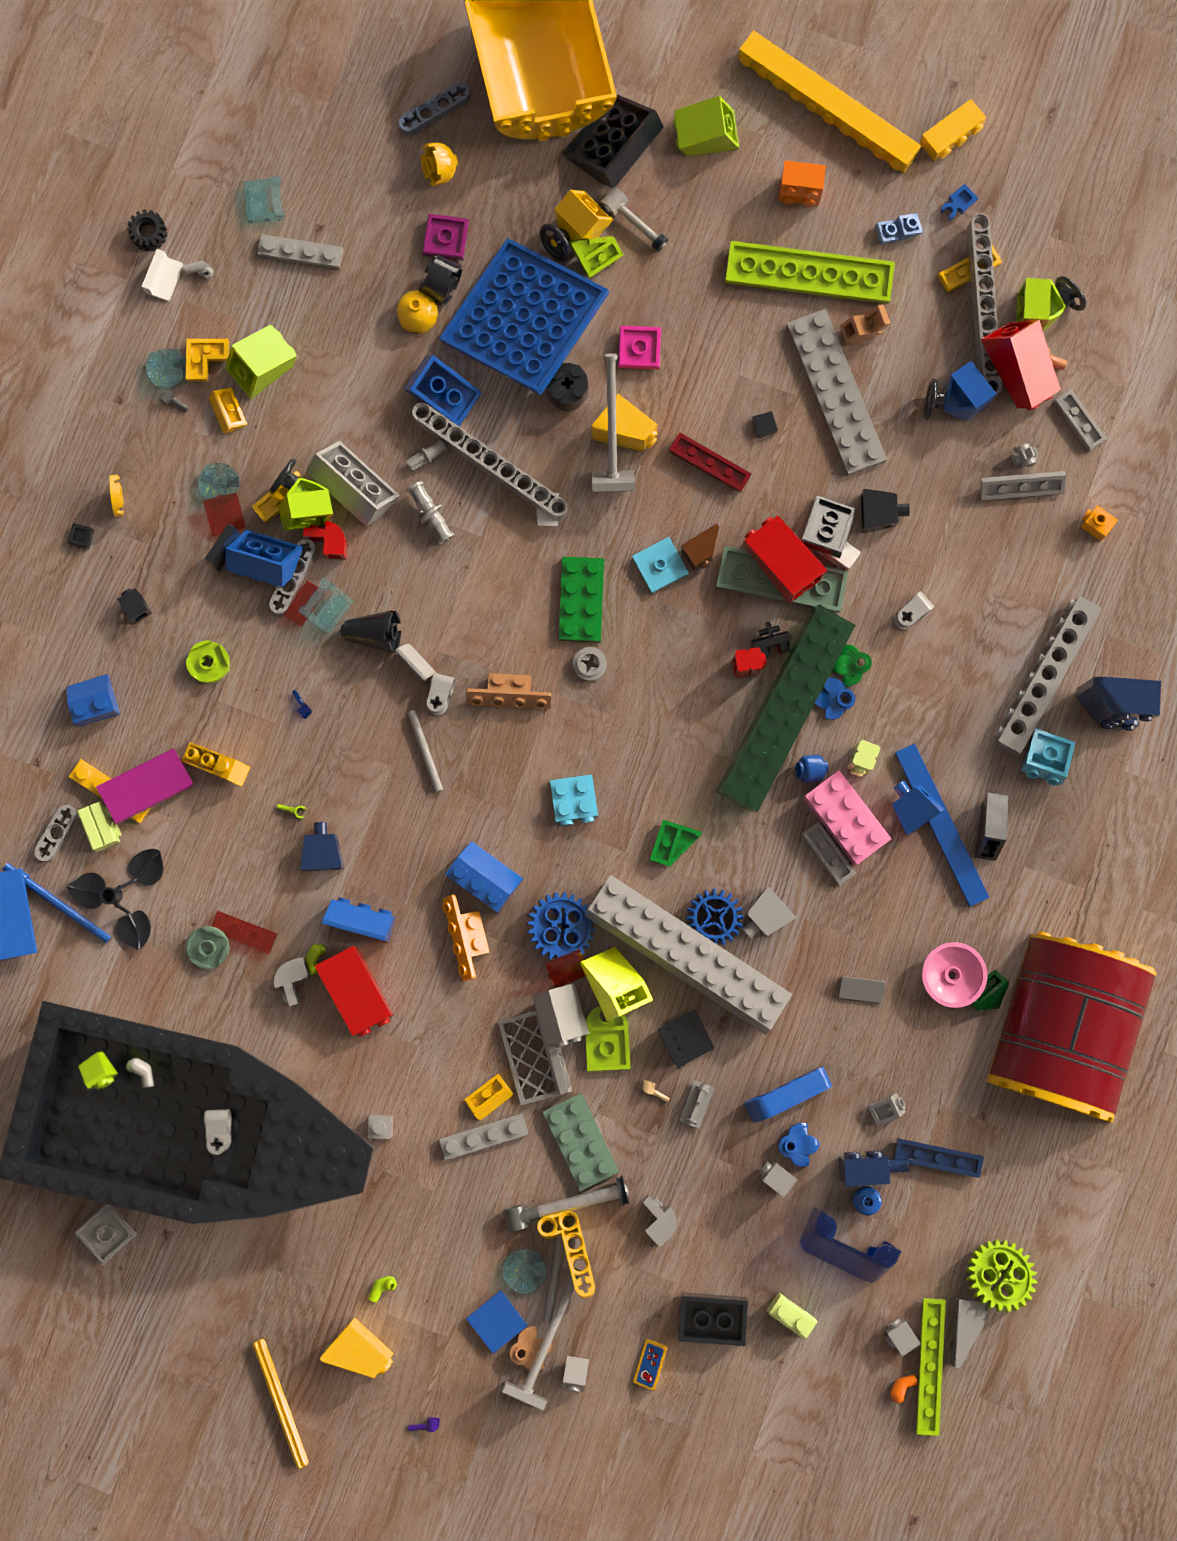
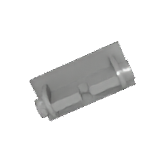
[679,1080,714,1129]

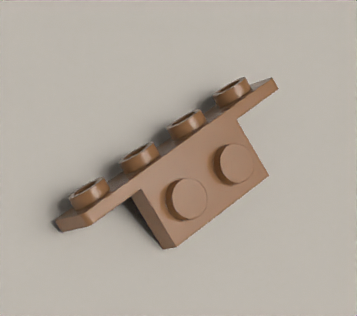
[466,673,551,709]

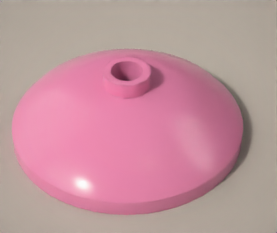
[922,942,987,1008]

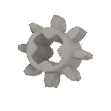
[1011,443,1039,469]

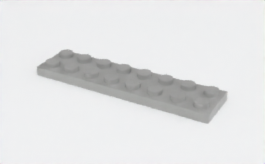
[786,309,887,476]

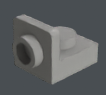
[868,1093,905,1126]

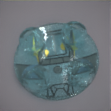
[146,348,186,388]
[198,463,240,504]
[503,1249,546,1294]

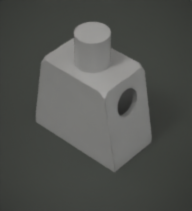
[742,887,796,939]

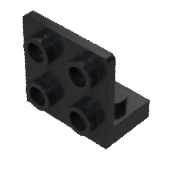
[657,1010,714,1069]

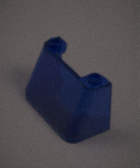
[800,1207,902,1282]

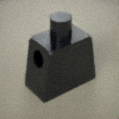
[861,489,910,533]

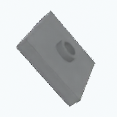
[74,1204,137,1265]

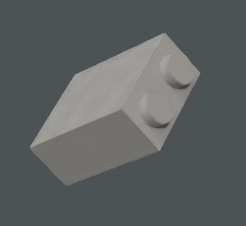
[532,983,589,1048]

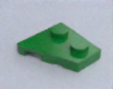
[650,819,702,867]

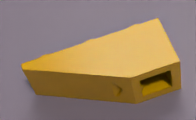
[181,742,250,786]

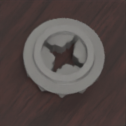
[573,647,607,681]

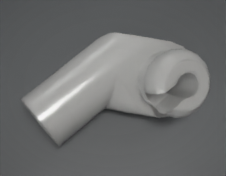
[184,261,214,279]
[127,1058,154,1088]

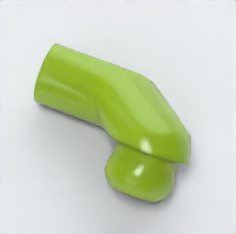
[306,944,326,975]

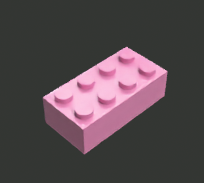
[803,770,891,866]

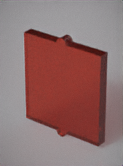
[203,492,247,536]
[545,949,586,988]

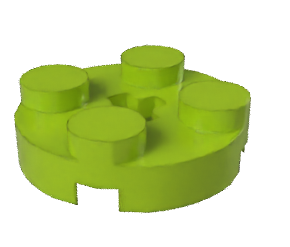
[186,640,230,683]

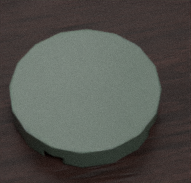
[186,926,230,969]

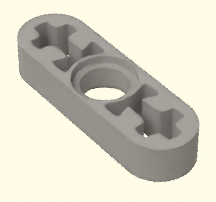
[34,805,78,862]

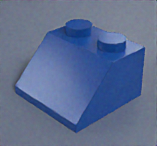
[67,674,120,727]

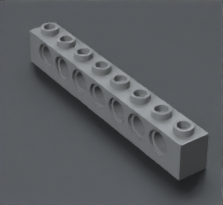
[994,596,1102,756]

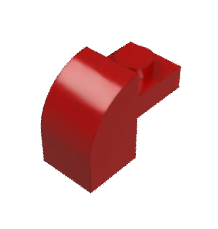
[303,521,348,560]

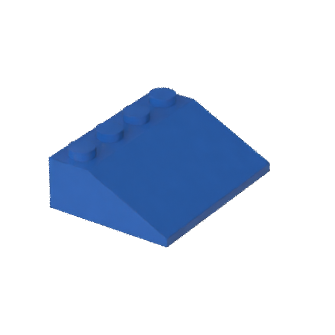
[0,869,38,962]

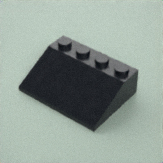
[562,94,664,188]

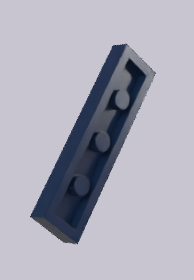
[893,1138,984,1178]

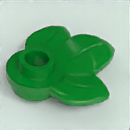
[829,644,872,687]

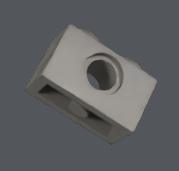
[759,1160,797,1197]

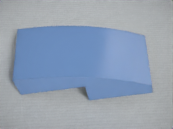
[874,213,923,245]

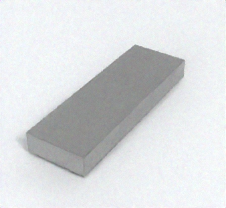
[1053,389,1107,452]
[801,821,856,886]

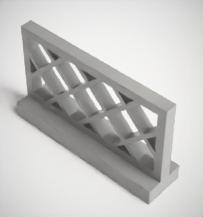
[498,1010,573,1105]

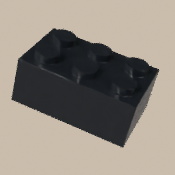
[678,1292,748,1346]

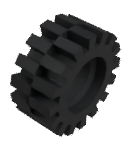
[127,209,168,251]

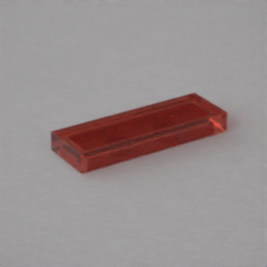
[211,911,278,954]

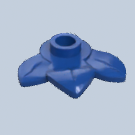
[813,677,855,720]
[778,1123,820,1167]

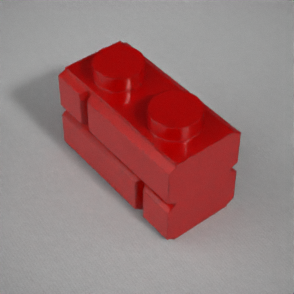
[732,647,766,679]

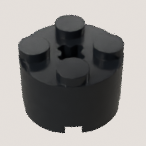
[419,255,463,305]
[547,363,588,411]

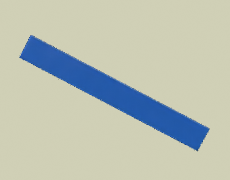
[895,743,990,907]

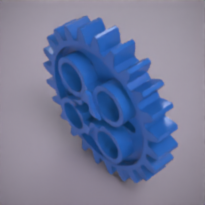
[526,892,596,962]

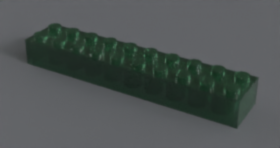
[715,604,856,812]

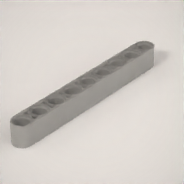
[967,213,1002,398]
[412,403,567,521]

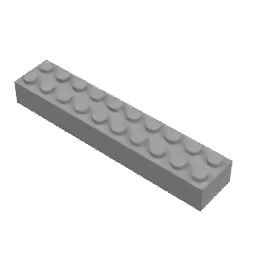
[584,875,792,1035]

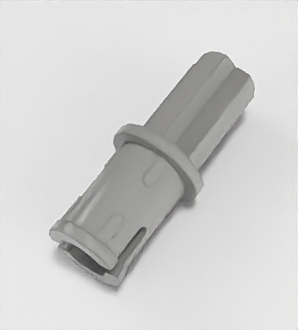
[406,440,447,471]

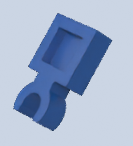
[940,184,978,221]

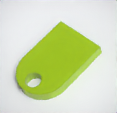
[585,1006,631,1071]

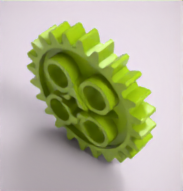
[966,1239,1038,1313]

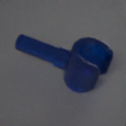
[292,689,312,719]

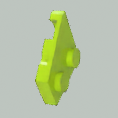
[569,236,623,278]

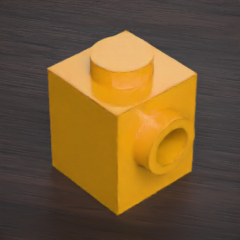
[1081,506,1118,541]

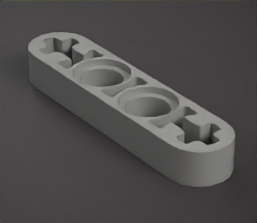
[269,539,317,616]

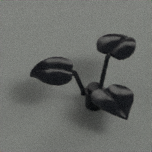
[66,849,164,950]

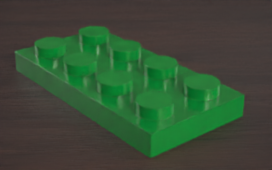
[559,557,604,642]

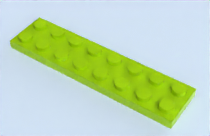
[725,241,895,304]

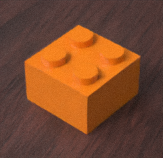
[778,160,826,207]

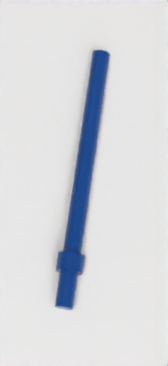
[3,863,112,944]

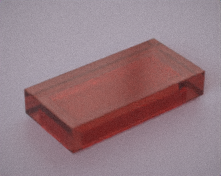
[284,580,325,627]

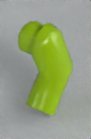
[367,1276,397,1303]

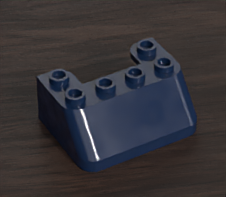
[1076,676,1161,731]

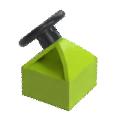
[1016,276,1086,332]
[269,458,333,531]

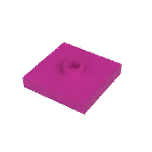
[618,326,661,370]

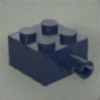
[839,1150,909,1187]

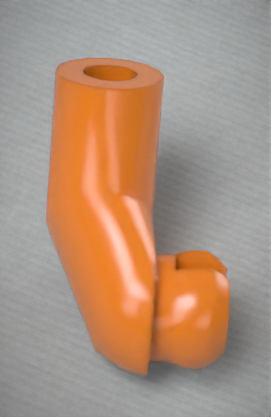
[890,1374,918,1403]

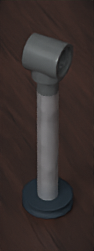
[503,1175,630,1232]

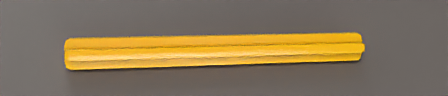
[253,1339,308,1468]

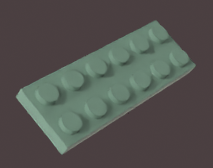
[716,546,848,613]

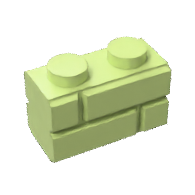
[847,740,880,777]
[77,801,121,852]
[767,1293,818,1340]

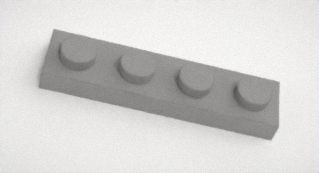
[258,234,343,270]
[980,471,1066,501]
[439,1113,529,1160]

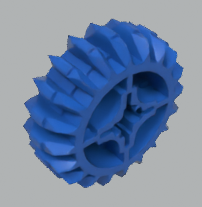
[685,888,744,945]

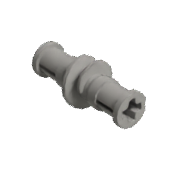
[406,481,455,545]

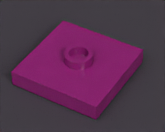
[422,213,469,261]

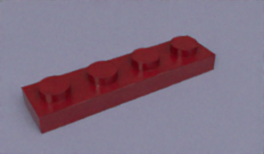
[669,432,752,493]

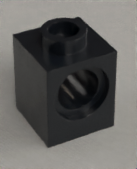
[117,588,152,624]

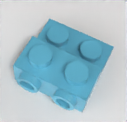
[1021,728,1076,786]
[550,775,598,826]

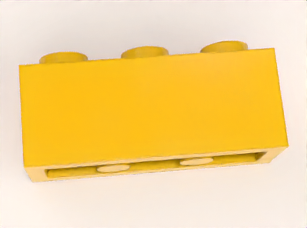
[919,99,986,162]

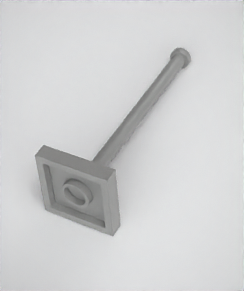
[592,353,635,492]
[502,1267,581,1410]

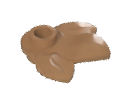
[509,1326,552,1371]

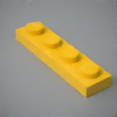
[69,759,151,823]

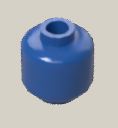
[795,754,829,783]
[852,1186,882,1216]

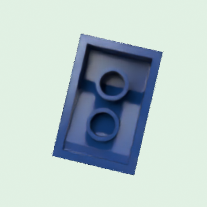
[403,355,482,426]

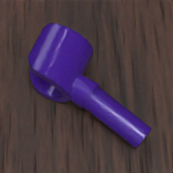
[408,1417,440,1432]

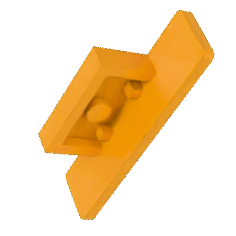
[442,894,489,981]

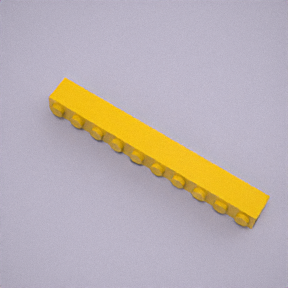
[738,30,921,173]

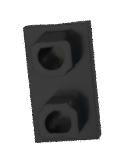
[751,621,792,657]

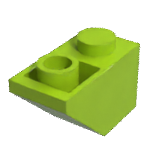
[79,1052,118,1089]

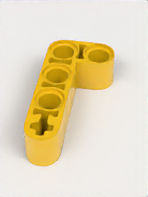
[537,1211,595,1299]

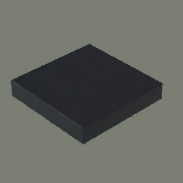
[205,524,240,572]

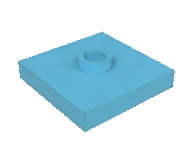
[632,537,689,594]

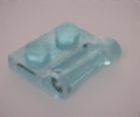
[244,176,285,224]
[298,578,354,634]

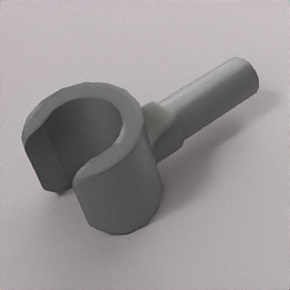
[160,390,189,412]

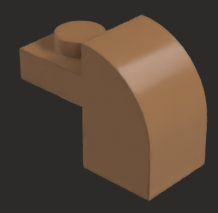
[840,305,891,344]

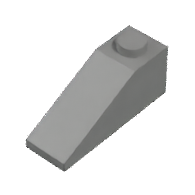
[951,1297,989,1368]

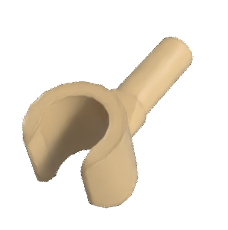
[642,1080,670,1103]

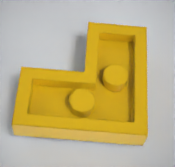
[186,339,230,382]

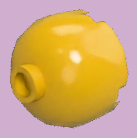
[421,143,458,186]
[397,290,438,334]

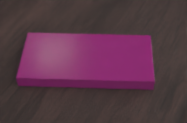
[96,748,194,825]

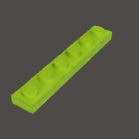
[916,1297,946,1436]

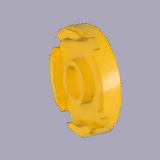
[110,475,124,518]

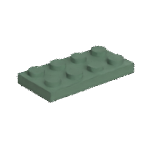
[543,1092,619,1191]

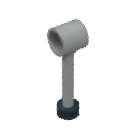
[599,187,668,252]

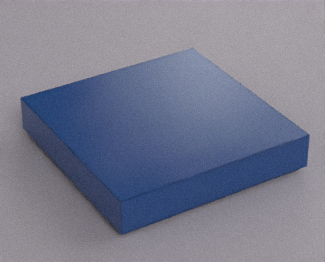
[466,1290,528,1354]

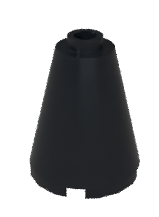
[340,610,401,653]

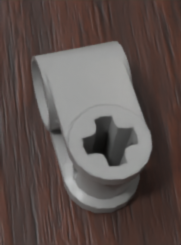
[894,591,934,630]
[427,673,455,716]
[204,1110,231,1155]

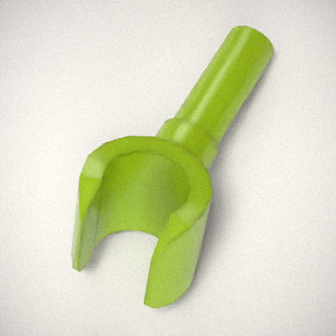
[277,804,307,819]

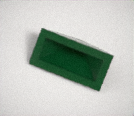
[970,970,1009,1010]

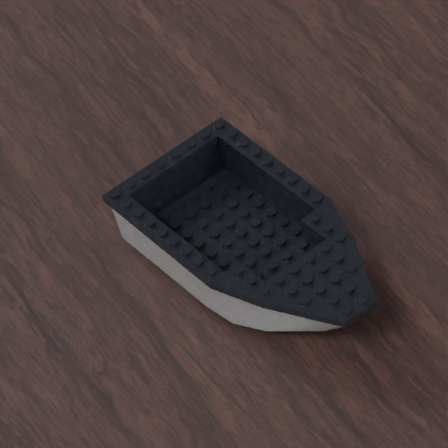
[0,1001,374,1224]

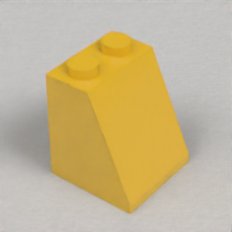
[591,394,658,452]
[320,1318,393,1378]

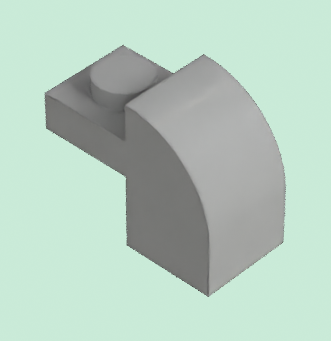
[274,957,311,1006]
[642,1195,677,1247]

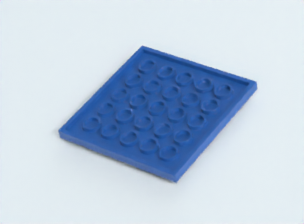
[439,238,609,395]

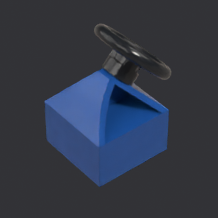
[924,361,996,421]

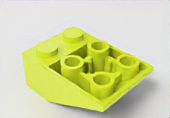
[580,947,653,1022]

